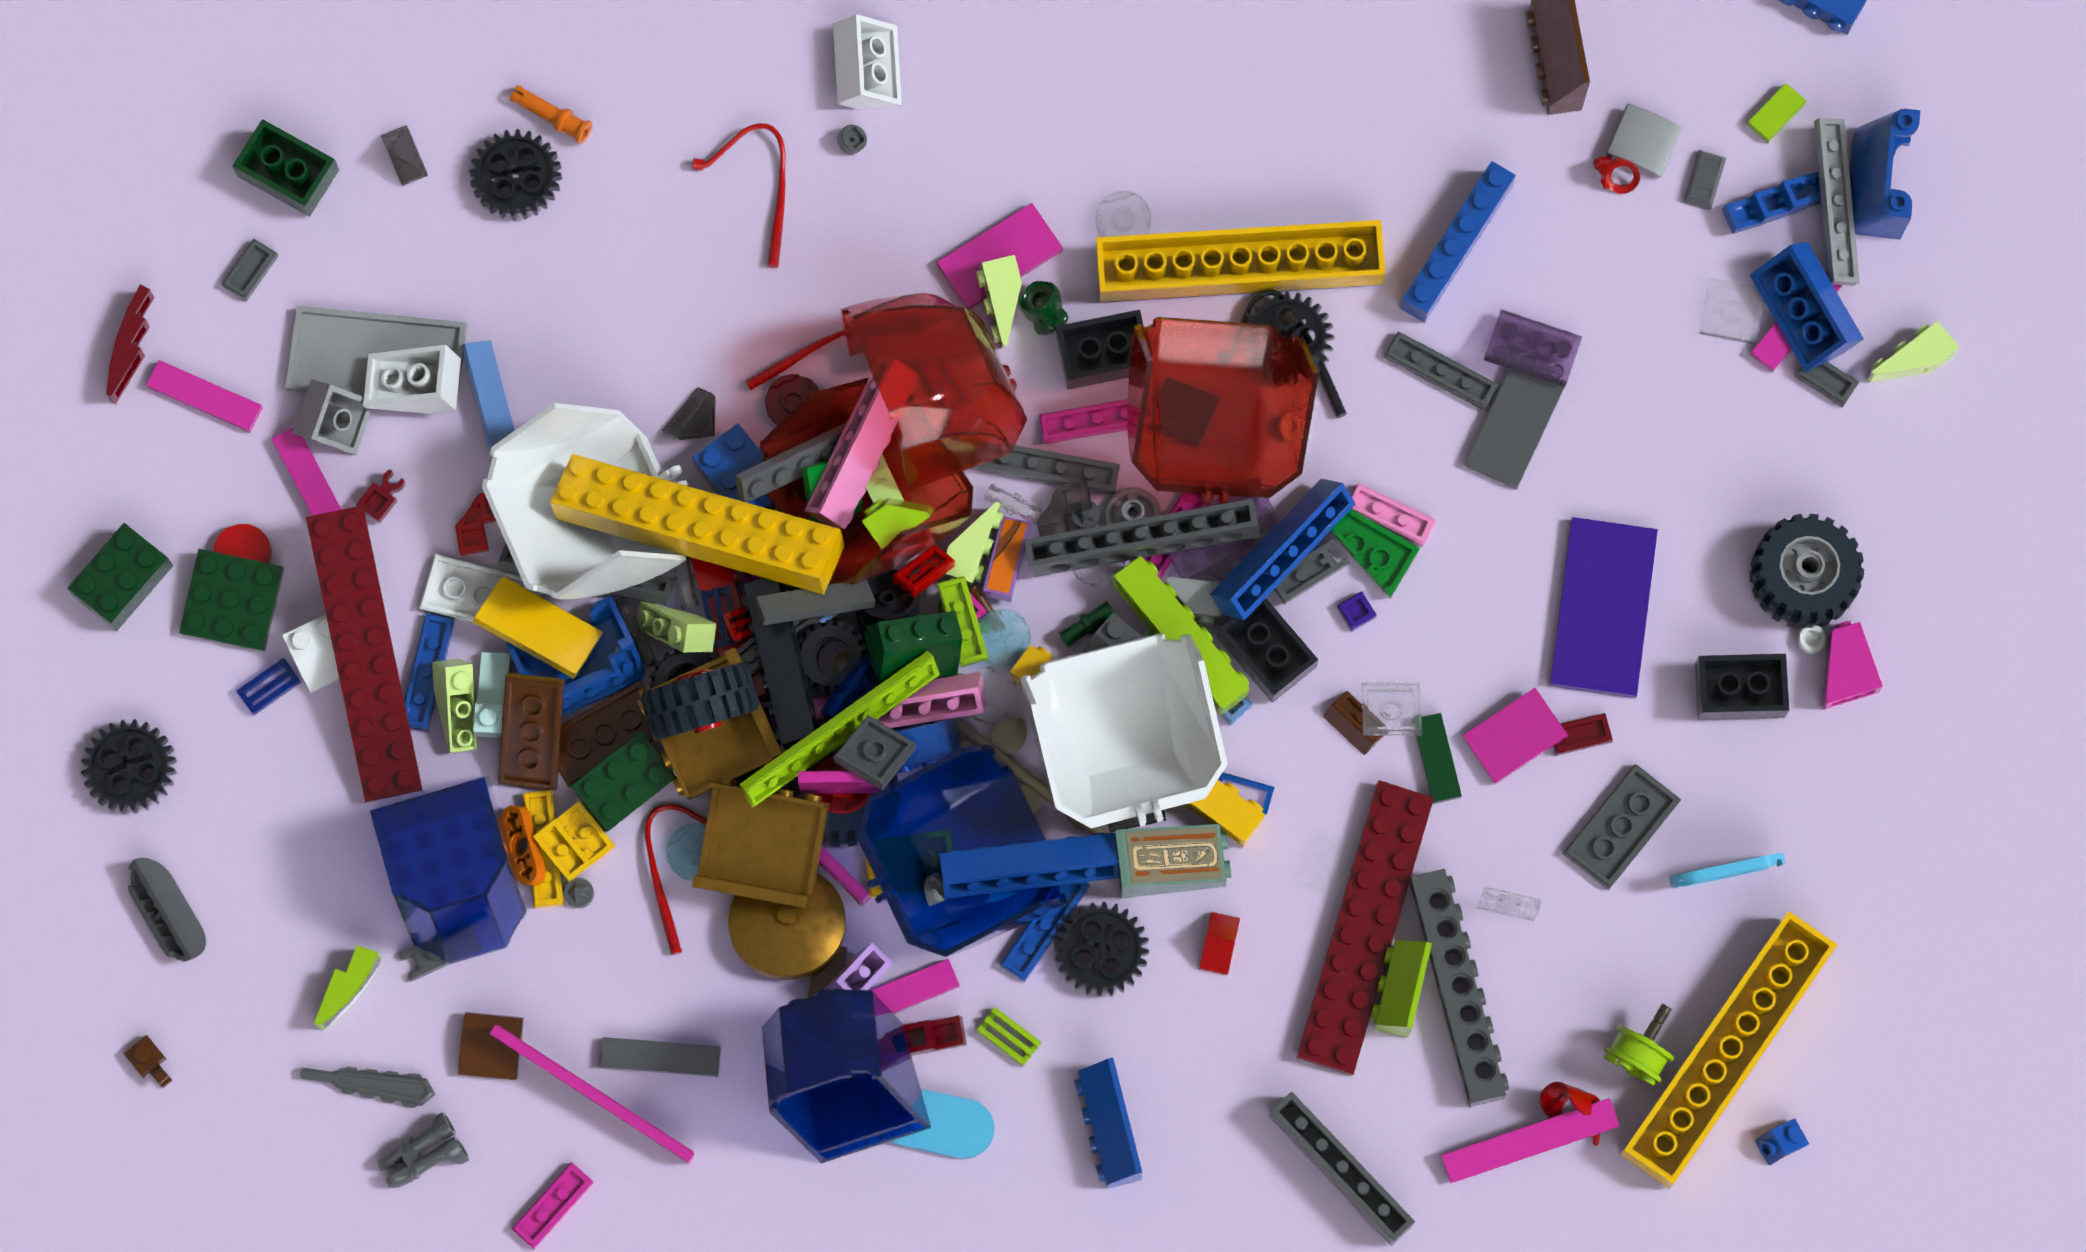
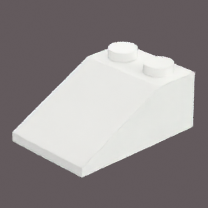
[363,345,461,414]

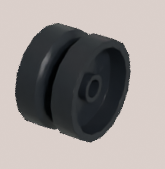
[856,568,920,635]

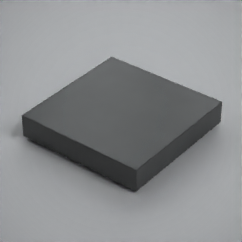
[833,715,917,791]

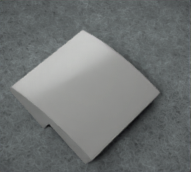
[1605,104,1683,179]

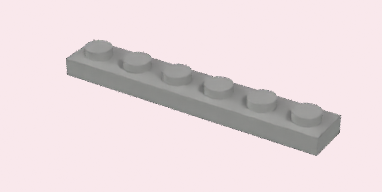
[1814,118,1860,286]

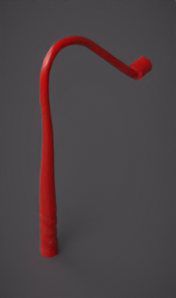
[692,123,786,268]
[745,324,888,391]
[645,804,707,955]

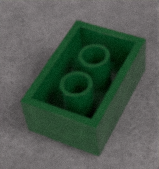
[233,119,339,217]
[67,523,173,631]
[569,731,677,832]

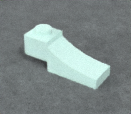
[473,652,511,738]

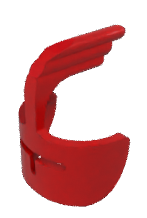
[1539,1082,1601,1146]

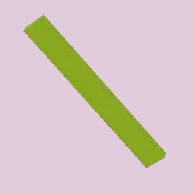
[739,651,940,808]

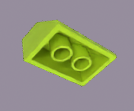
[862,498,934,550]
[1370,940,1432,1038]

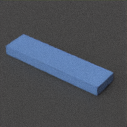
[461,340,514,453]

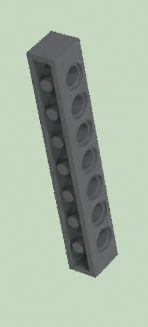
[1025,499,1261,577]
[1409,868,1509,1107]

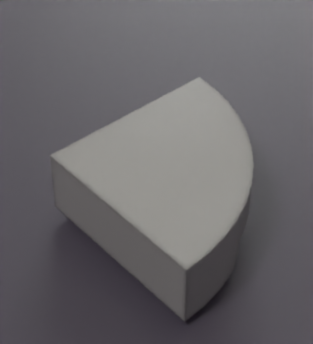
[924,871,947,906]

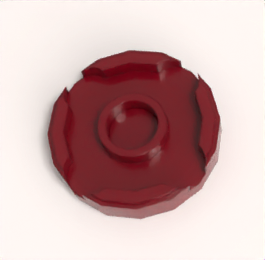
[765,374,822,431]

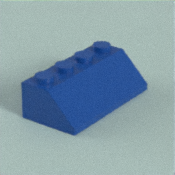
[1749,242,1864,372]
[1074,1057,1143,1189]

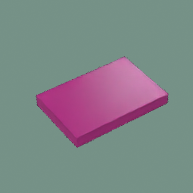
[1463,687,1568,784]
[798,771,889,794]

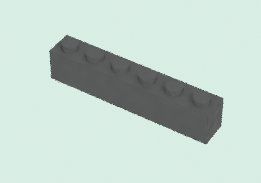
[1269,1091,1415,1246]

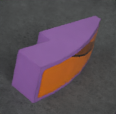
[983,516,1031,602]

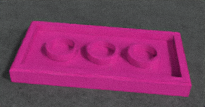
[937,203,1063,310]

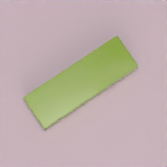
[937,576,989,668]

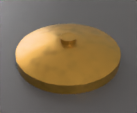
[728,873,846,980]

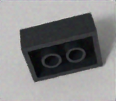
[1056,309,1152,390]
[1217,598,1319,703]
[1695,654,1790,720]

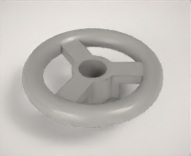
[1104,487,1161,525]

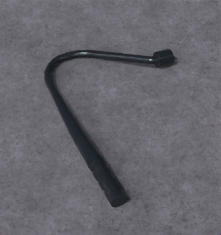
[1216,289,1347,418]

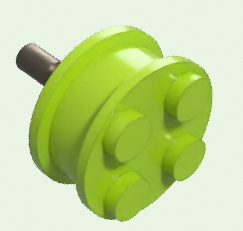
[1603,1004,1674,1086]

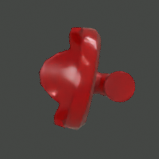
[1593,156,1640,194]

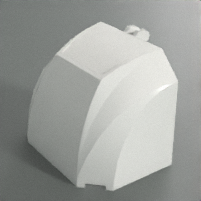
[482,403,689,599]
[1020,634,1228,828]

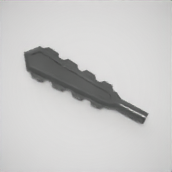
[300,1067,436,1108]

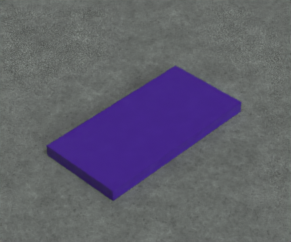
[1550,517,1658,698]

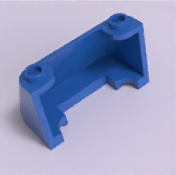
[1849,109,1921,240]
[505,595,645,716]

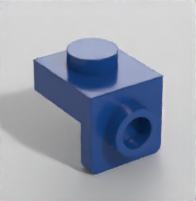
[1755,1118,1809,1165]

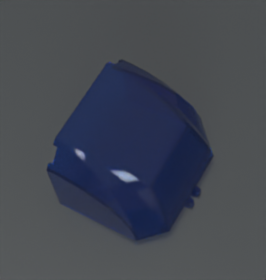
[856,745,1067,957]

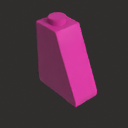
[1822,621,1883,710]

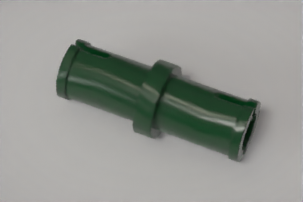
[1058,601,1115,647]

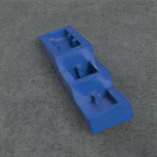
[1722,172,1821,234]

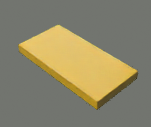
[473,576,603,679]

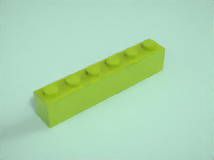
[1112,556,1250,717]

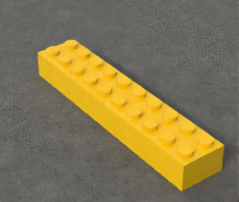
[1096,220,1386,302]
[550,454,845,595]
[1621,911,1838,1189]

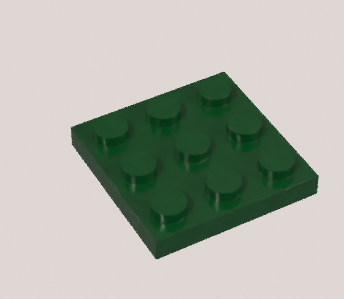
[179,548,285,652]

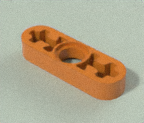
[501,805,546,886]

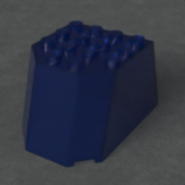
[370,775,527,964]
[762,989,931,1164]

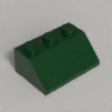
[864,611,962,686]

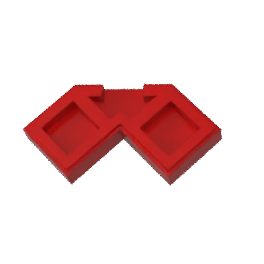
[455,493,496,556]

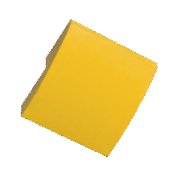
[533,801,616,882]

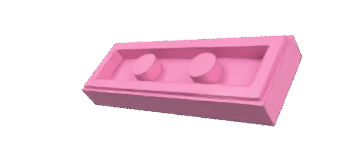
[1351,483,1436,547]

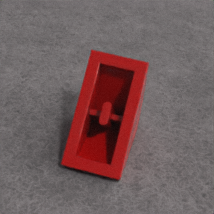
[1199,912,1240,975]

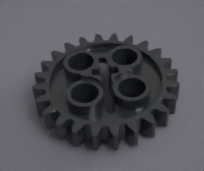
[469,129,562,221]
[1241,291,1335,385]
[81,719,177,814]
[1054,902,1149,998]

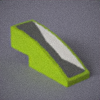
[314,945,382,1030]

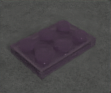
[1484,309,1582,387]

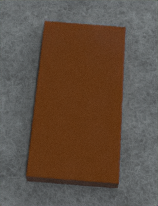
[498,673,565,790]
[559,680,654,788]

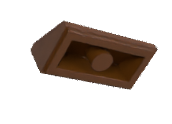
[1324,691,1389,755]

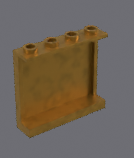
[637,648,783,800]
[692,777,830,908]

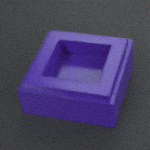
[1337,591,1377,632]

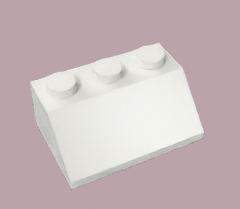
[833,14,902,109]
[282,614,340,693]

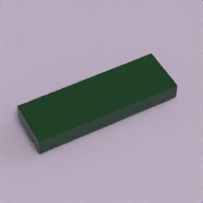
[1412,713,1462,804]

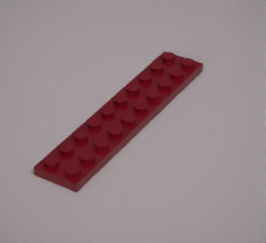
[306,505,423,803]
[1296,780,1434,1076]

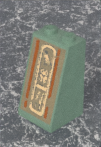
[1115,824,1231,899]

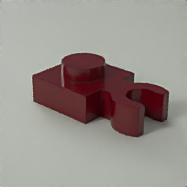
[356,469,406,523]

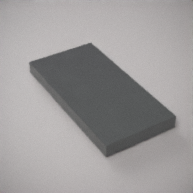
[1465,363,1564,489]
[1563,764,1681,890]

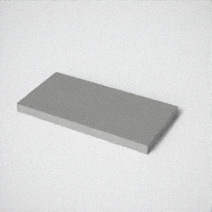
[285,306,468,408]

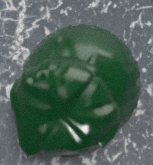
[1018,281,1069,335]

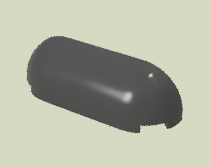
[128,858,206,962]

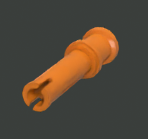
[510,85,593,144]

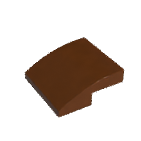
[458,1012,524,1080]

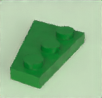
[1330,509,1420,599]

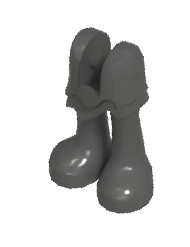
[377,1112,469,1188]

